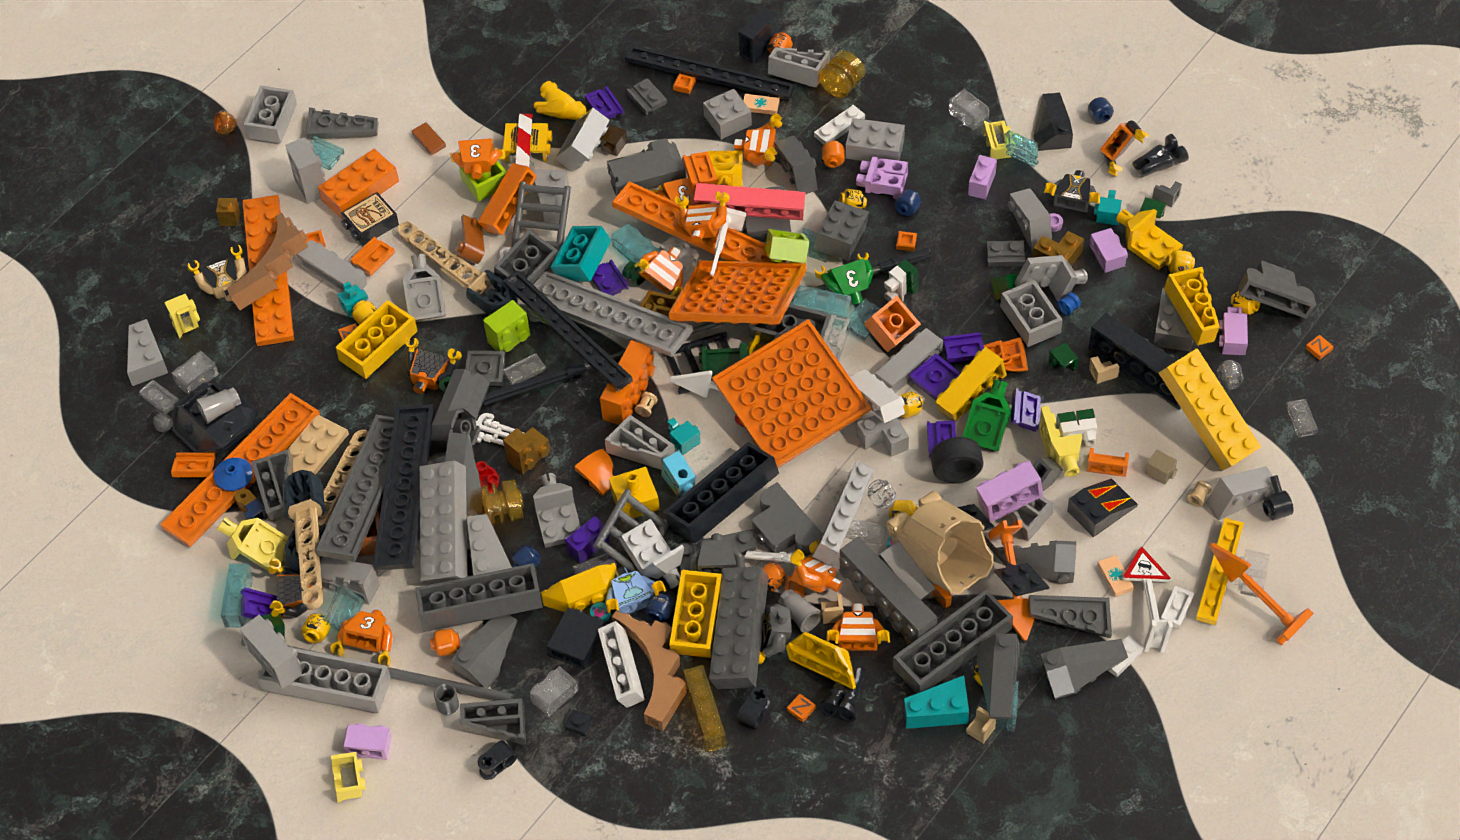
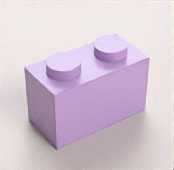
[968,155,997,200]
[1089,228,1128,273]
[343,723,392,760]

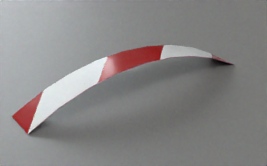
[516,113,533,167]

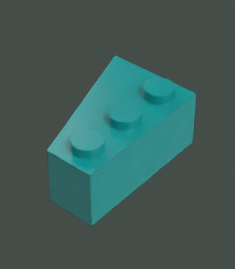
[904,676,969,729]

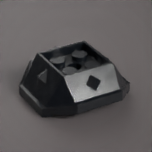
[172,382,257,454]

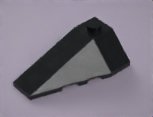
[1033,92,1073,151]

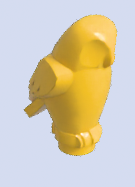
[534,81,586,120]

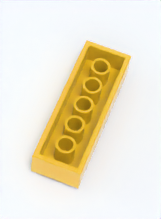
[1159,349,1261,471]

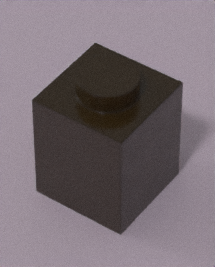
[600,125,627,156]

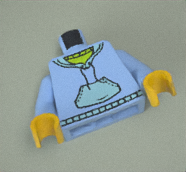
[605,567,666,614]

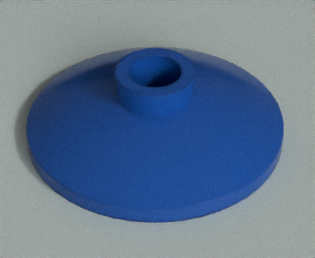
[214,458,253,491]

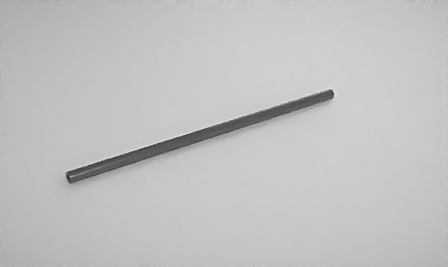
[241,638,513,701]

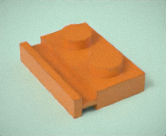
[682,152,717,188]
[350,236,395,276]
[171,453,216,477]

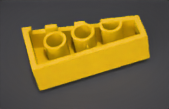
[1164,267,1220,346]
[936,347,1007,422]

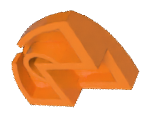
[983,337,1028,372]
[574,449,614,496]

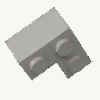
[857,415,909,457]

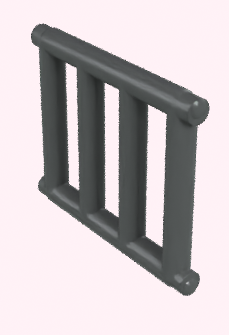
[511,181,571,252]
[593,489,669,575]

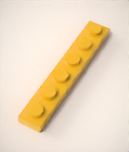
[1196,518,1244,625]

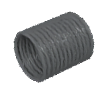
[434,683,459,715]

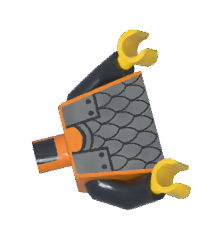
[1100,120,1149,176]
[405,337,462,394]
[268,559,323,618]

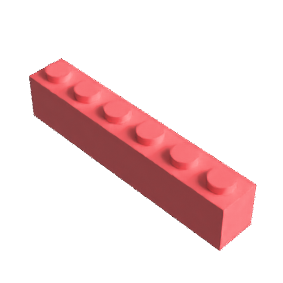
[694,183,805,221]

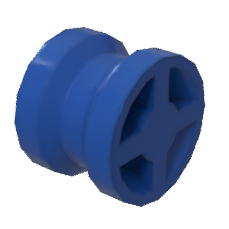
[1057,292,1081,316]

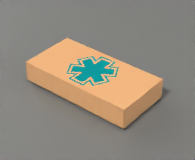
[743,94,780,115]
[1098,555,1134,597]

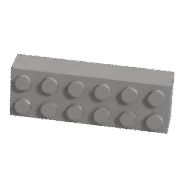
[420,460,467,585]
[258,648,391,713]

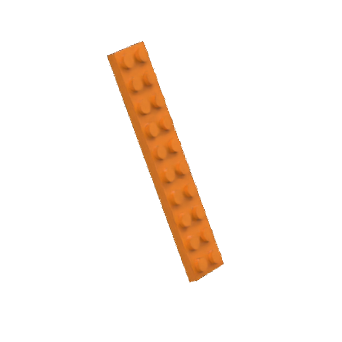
[612,181,789,263]
[243,195,294,346]
[160,393,320,547]

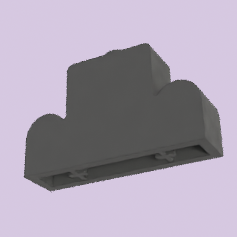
[742,186,791,242]
[1238,261,1316,319]
[752,482,823,556]

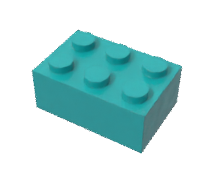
[551,226,611,282]

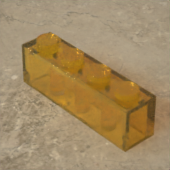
[683,665,727,752]

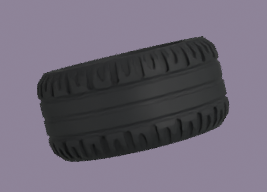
[930,437,984,484]

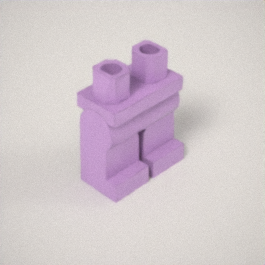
[856,157,908,199]

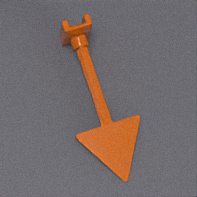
[988,520,1035,641]
[1209,542,1314,645]

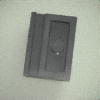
[627,78,667,115]
[987,241,1025,267]

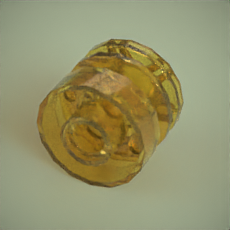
[819,50,865,98]
[481,479,524,526]

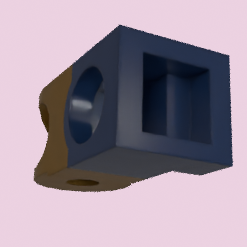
[235,489,268,521]

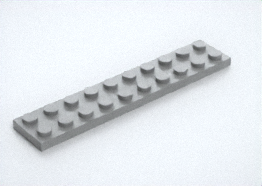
[533,270,693,357]

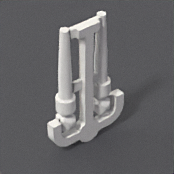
[476,413,525,446]
[745,551,795,563]

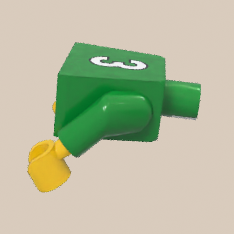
[815,253,873,305]

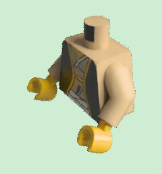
[187,245,246,301]

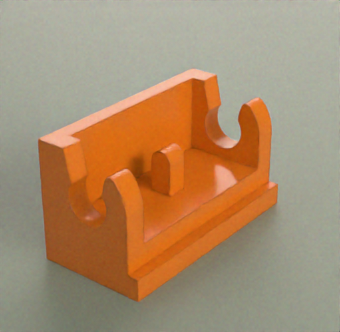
[1087,448,1129,477]

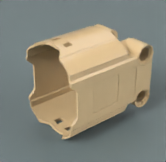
[886,490,994,594]

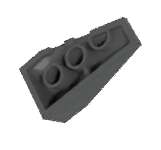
[445,432,484,514]
[993,540,1076,584]
[451,615,517,689]
[977,633,1020,719]
[1041,639,1128,700]

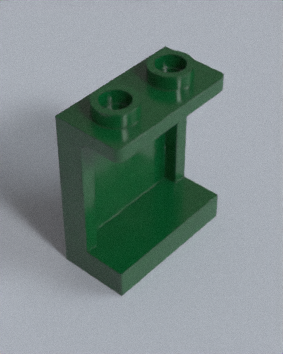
[699,343,749,381]

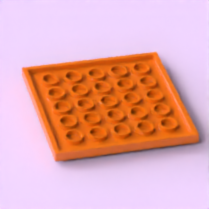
[669,260,807,325]
[712,319,872,468]

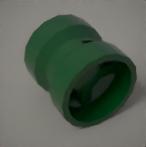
[622,261,646,286]

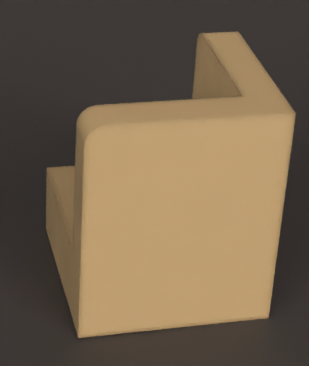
[1089,356,1119,384]
[821,593,843,624]
[966,707,996,744]

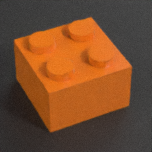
[863,296,921,353]

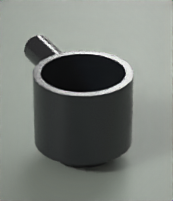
[1262,475,1294,521]

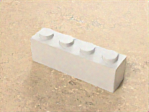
[850,369,905,423]
[598,621,645,708]

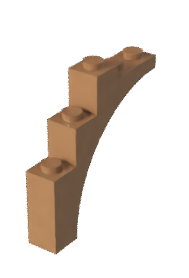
[227,213,308,310]
[612,611,687,731]

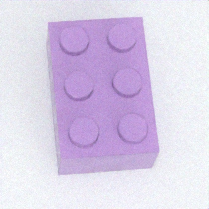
[976,461,1043,523]

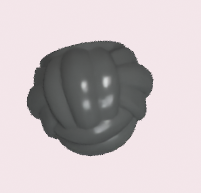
[153,412,173,432]

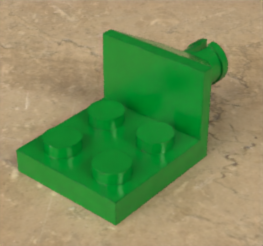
[962,379,1012,452]

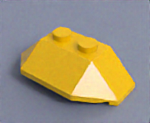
[541,563,617,612]
[786,632,856,690]

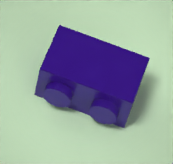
[565,516,610,564]

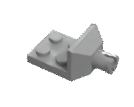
[403,254,446,321]
[1014,255,1088,301]
[533,473,581,548]
[618,519,684,589]

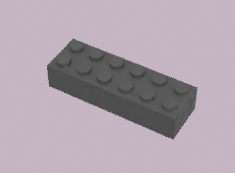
[839,536,937,645]
[415,563,543,632]
[709,566,769,689]
[893,589,1013,694]

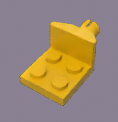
[707,150,743,187]
[1116,209,1183,271]

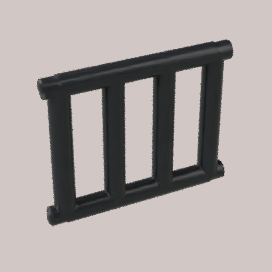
[661,331,730,395]

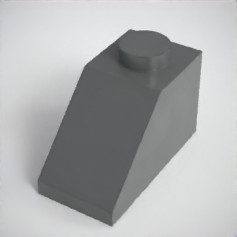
[1033,457,1064,492]

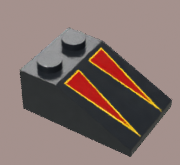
[1067,478,1138,537]

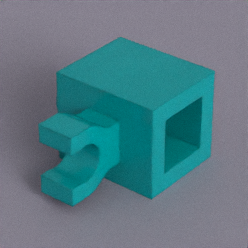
[1094,190,1122,225]
[337,281,368,317]
[667,417,701,455]

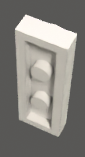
[814,105,865,144]

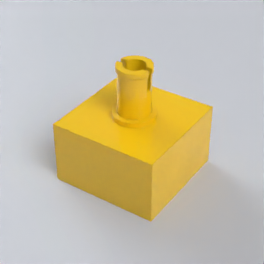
[609,467,660,518]

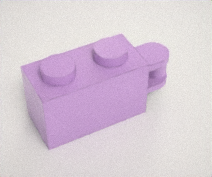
[1219,307,1248,355]

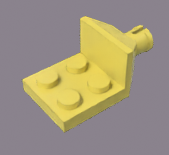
[1039,406,1082,477]
[216,517,289,575]

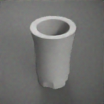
[196,387,241,424]
[778,589,822,633]

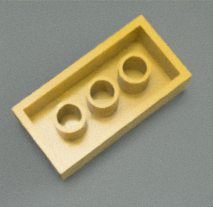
[336,300,417,379]
[669,570,722,658]

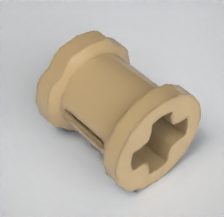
[635,392,658,417]
[1187,481,1212,507]

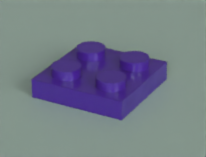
[909,353,961,401]

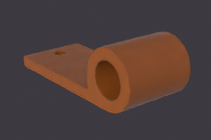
[455,214,485,264]

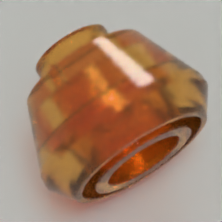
[214,110,237,135]

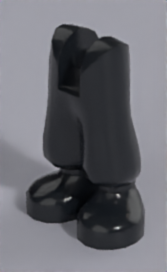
[1132,134,1189,177]
[819,667,865,722]

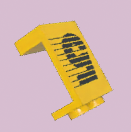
[503,123,552,162]

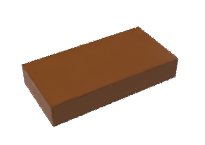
[412,122,446,155]

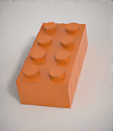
[318,148,399,219]
[600,340,656,425]

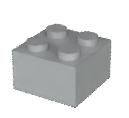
[703,89,752,139]

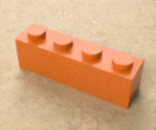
[478,163,537,235]

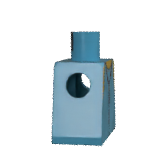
[661,451,696,496]

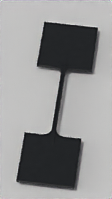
[957,504,1050,596]

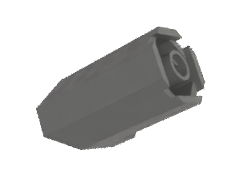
[607,139,686,196]
[430,369,490,449]

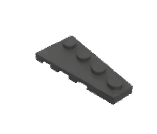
[306,107,379,138]
[675,529,757,571]
[1028,595,1112,638]

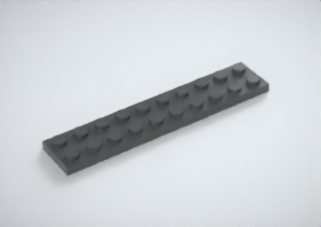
[316,414,394,562]

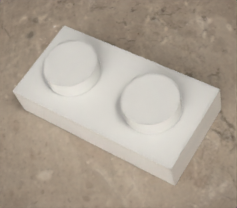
[1161,586,1194,629]
[1109,635,1144,678]

